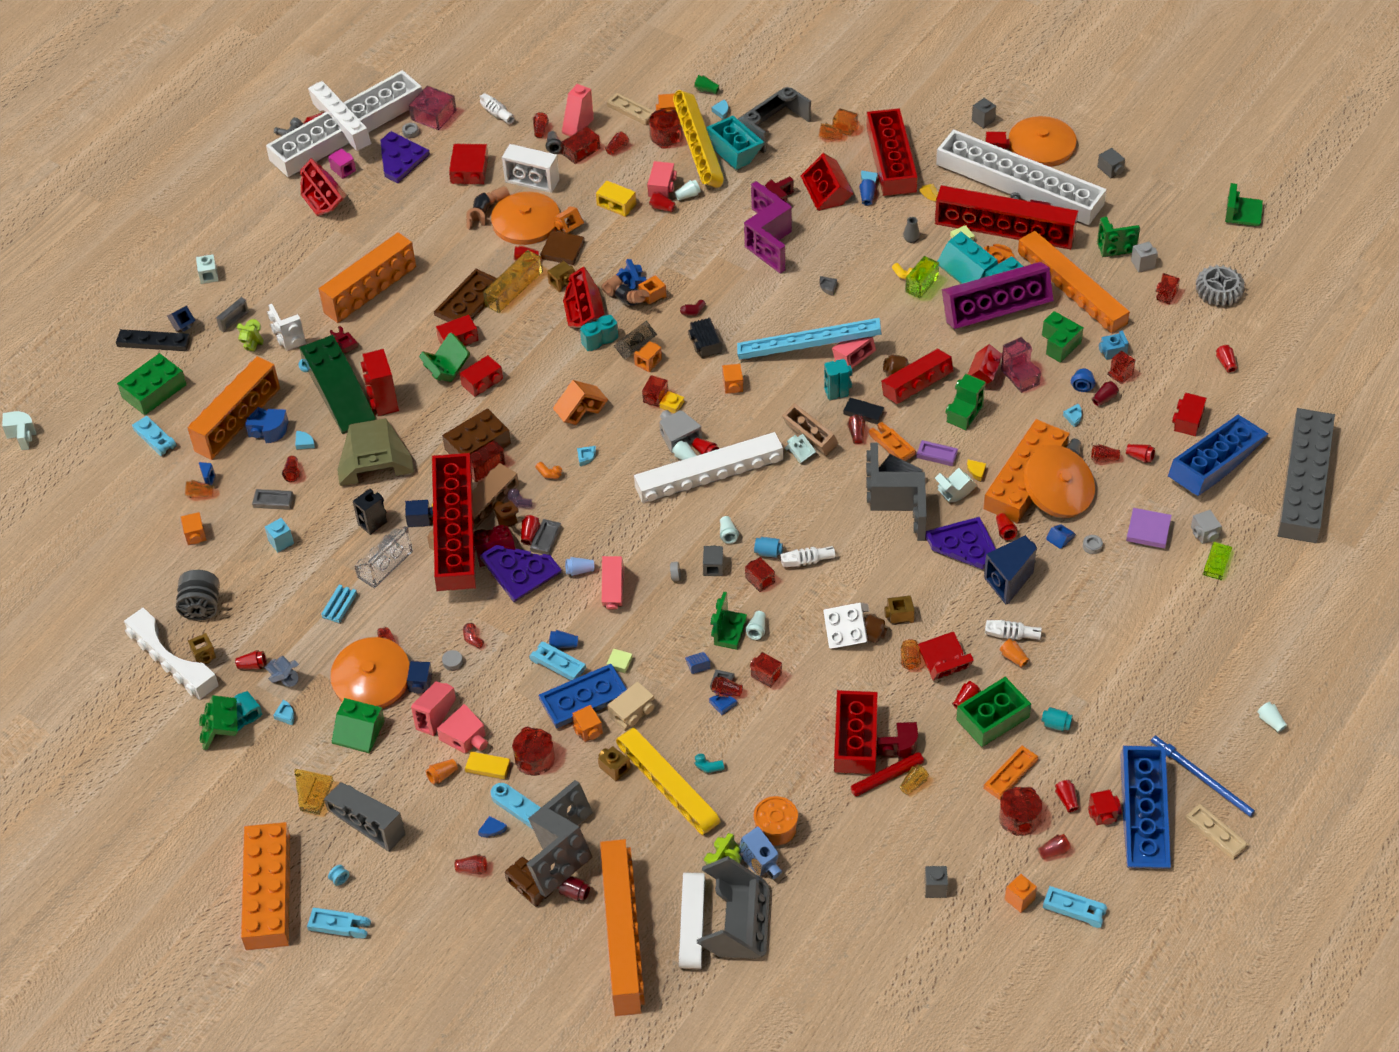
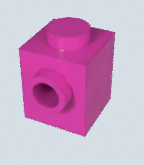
[328,149,356,179]

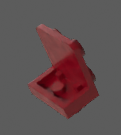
[474,525,515,567]

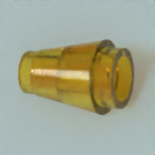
[899,764,929,795]

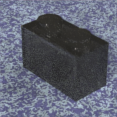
[614,320,658,360]

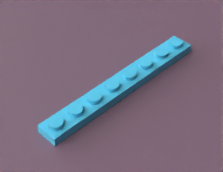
[737,318,882,360]

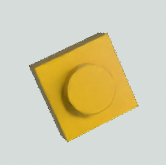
[659,391,685,413]

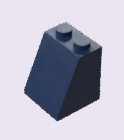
[984,535,1037,605]

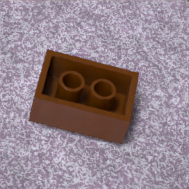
[442,408,511,467]

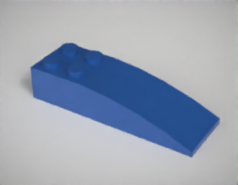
[1168,414,1269,496]
[1120,746,1171,869]

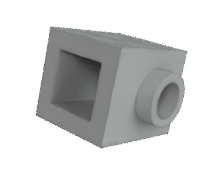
[1131,242,1158,273]
[1191,510,1222,544]

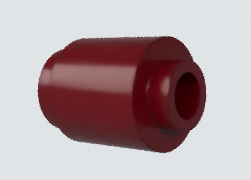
[557,875,590,901]

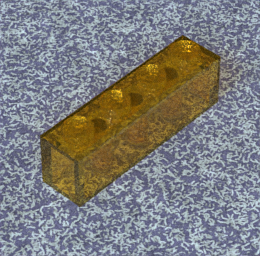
[483,250,543,313]

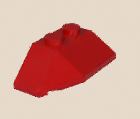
[300,158,347,216]
[563,266,605,328]

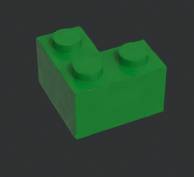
[1042,311,1084,363]
[945,374,986,430]

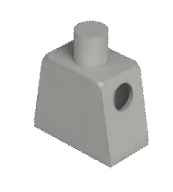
[659,410,702,453]

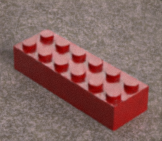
[866,108,918,196]

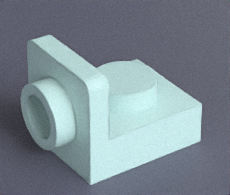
[785,434,816,463]

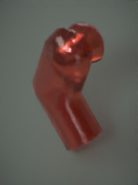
[463,623,484,649]

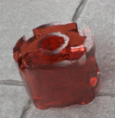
[649,109,683,149]
[512,727,555,776]
[999,787,1043,836]

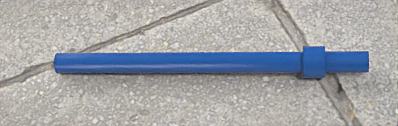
[1151,735,1255,817]

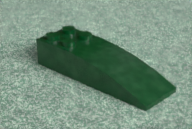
[299,335,376,434]

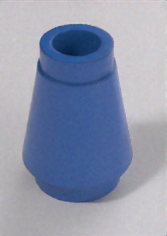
[859,179,876,206]
[549,629,578,649]

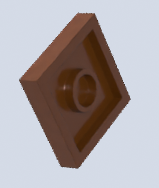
[540,230,585,266]

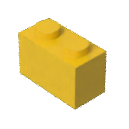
[596,180,636,217]

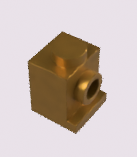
[547,261,576,292]
[884,595,915,623]
[188,633,216,665]
[598,746,631,781]

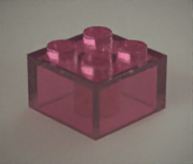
[409,86,457,130]

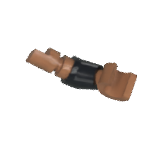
[466,186,510,229]
[601,274,649,306]

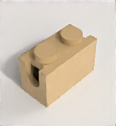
[608,681,655,730]

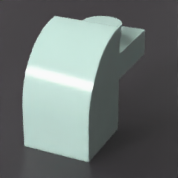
[2,411,37,450]
[935,468,977,502]

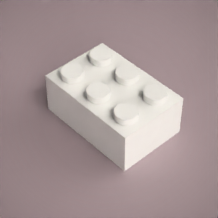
[502,144,559,193]

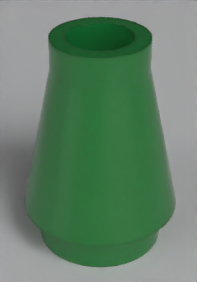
[694,75,720,94]

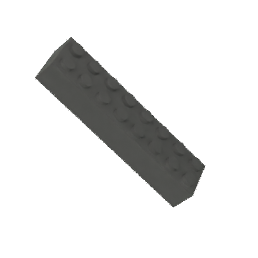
[1277,408,1335,543]

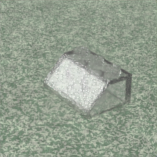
[355,526,413,589]

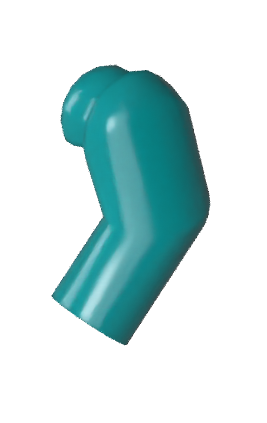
[694,753,724,773]

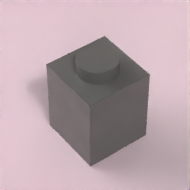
[972,98,996,129]
[1097,148,1125,179]
[703,545,723,576]
[924,866,948,898]

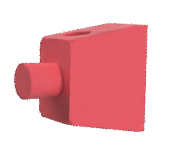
[437,704,488,753]

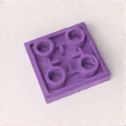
[1126,508,1172,549]

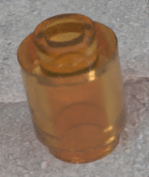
[900,639,921,670]

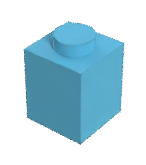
[265,518,294,553]

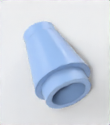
[565,557,594,576]

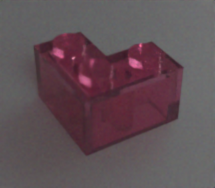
[1001,337,1041,393]

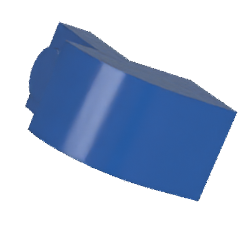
[246,409,289,443]

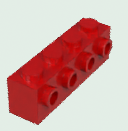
[881,348,954,404]

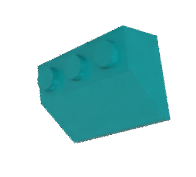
[706,116,764,170]
[937,231,998,284]

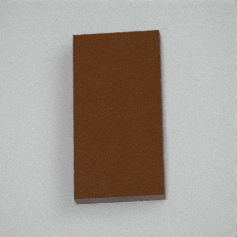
[434,268,505,322]

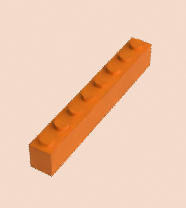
[1018,231,1130,333]

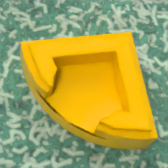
[919,184,938,201]
[967,459,986,481]

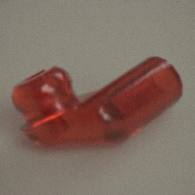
[377,626,397,644]

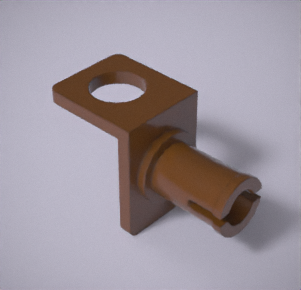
[493,501,519,527]

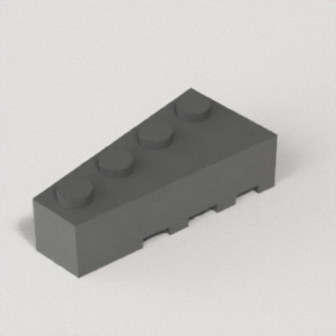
[324,782,406,852]

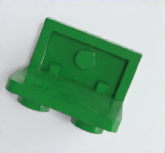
[419,333,470,382]
[199,695,238,750]

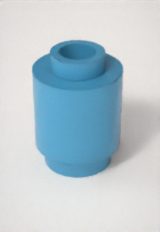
[754,536,783,558]

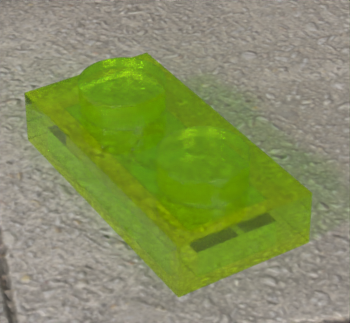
[1203,542,1232,581]

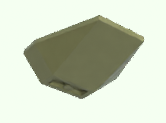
[337,418,414,486]

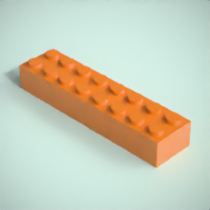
[600,839,645,1016]

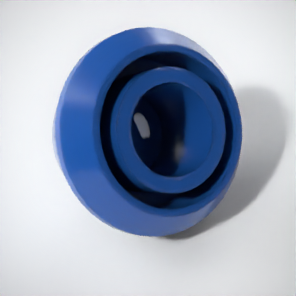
[1070,368,1096,392]

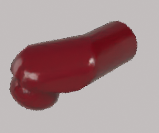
[680,299,706,316]

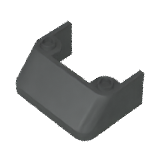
[737,87,811,153]
[697,857,770,959]

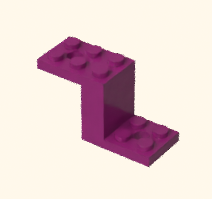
[744,181,792,274]

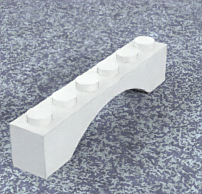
[308,81,371,151]
[124,608,219,700]

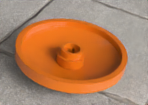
[1008,116,1076,167]
[491,192,560,245]
[1023,445,1095,518]
[330,637,410,709]

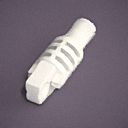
[480,93,515,124]
[781,546,835,567]
[985,620,1041,640]

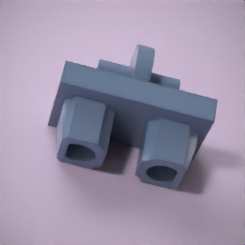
[265,656,299,687]

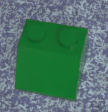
[331,698,385,754]

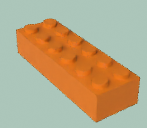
[318,232,416,323]
[187,356,280,460]
[983,419,1070,524]
[241,822,290,950]

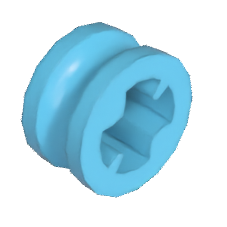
[328,864,350,886]

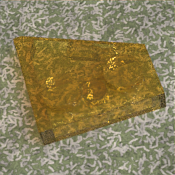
[294,769,334,815]

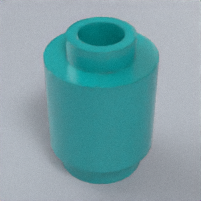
[1041,707,1073,731]

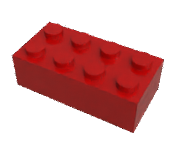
[834,690,878,774]

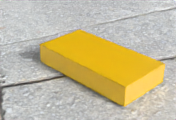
[465,752,511,780]

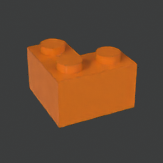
[553,380,608,425]

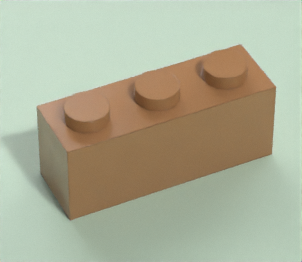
[782,403,838,456]

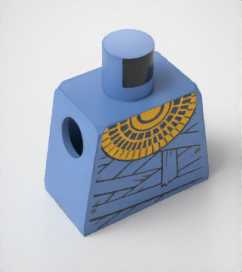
[739,826,782,879]

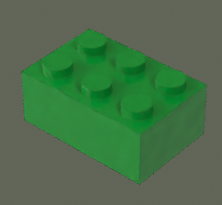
[117,353,187,416]
[956,676,1031,747]

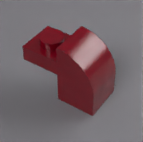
[765,176,794,203]
[877,722,918,762]

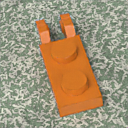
[869,422,916,461]

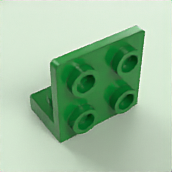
[1225,183,1263,226]
[1097,217,1140,257]
[710,591,747,650]

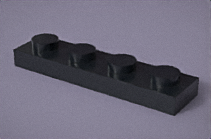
[116,329,191,352]

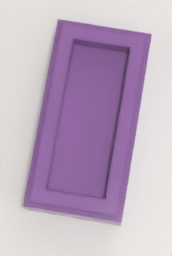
[916,440,958,467]

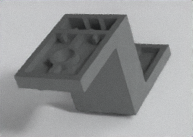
[866,443,927,541]
[526,780,593,897]

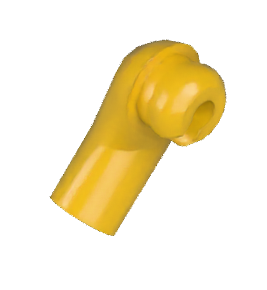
[892,263,917,280]

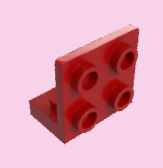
[918,632,974,681]

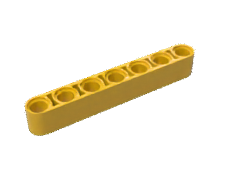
[673,90,724,188]
[616,727,720,835]

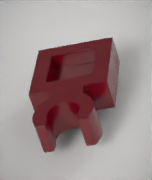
[330,326,358,354]

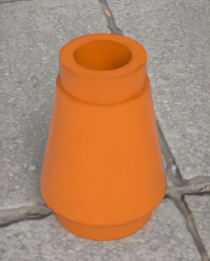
[999,639,1029,668]
[426,759,458,784]

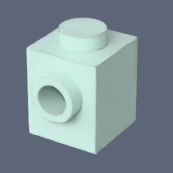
[196,254,218,284]

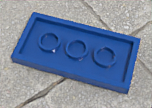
[539,664,627,729]

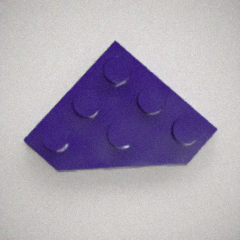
[380,131,430,184]
[925,517,996,569]
[480,545,562,602]

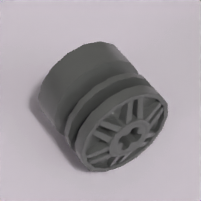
[175,570,220,621]

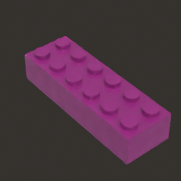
[942,262,1054,329]

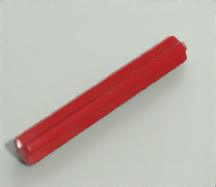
[850,752,924,796]

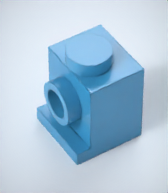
[1099,330,1129,360]

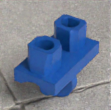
[616,259,647,290]

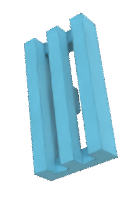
[321,585,357,623]

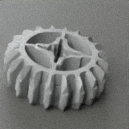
[1196,264,1245,307]

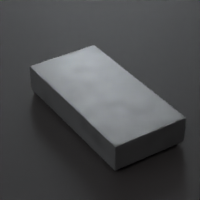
[216,297,249,332]
[252,489,294,510]
[530,519,562,555]

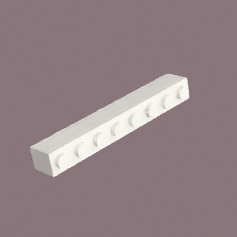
[634,432,783,503]

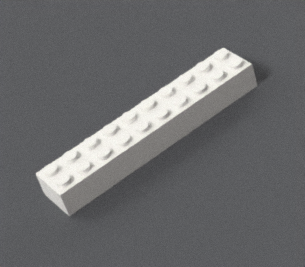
[266,70,424,177]
[936,129,1106,225]

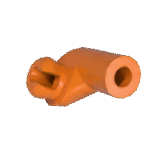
[535,462,562,479]

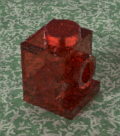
[1155,273,1180,305]
[1107,350,1136,384]

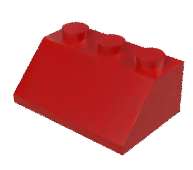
[800,153,854,211]

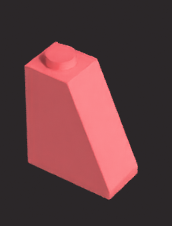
[562,84,594,139]
[602,556,624,609]
[411,681,456,736]

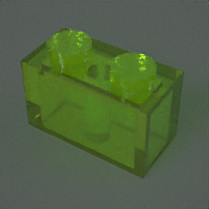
[905,256,939,299]

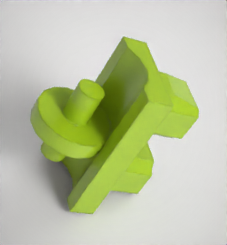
[237,319,264,351]
[704,833,742,865]

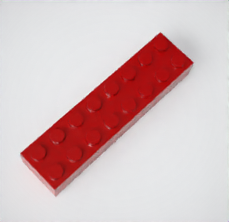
[935,185,1078,250]
[432,453,476,591]

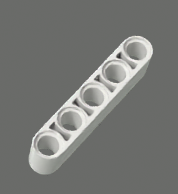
[679,873,705,969]

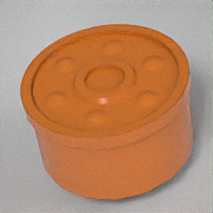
[754,796,798,846]

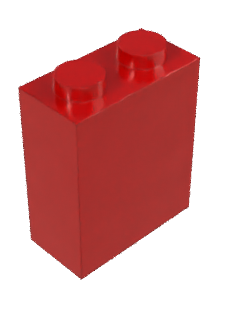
[449,144,489,184]

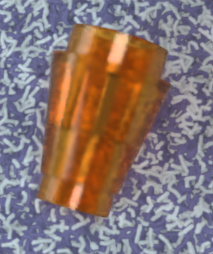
[818,123,844,140]
[185,480,214,498]

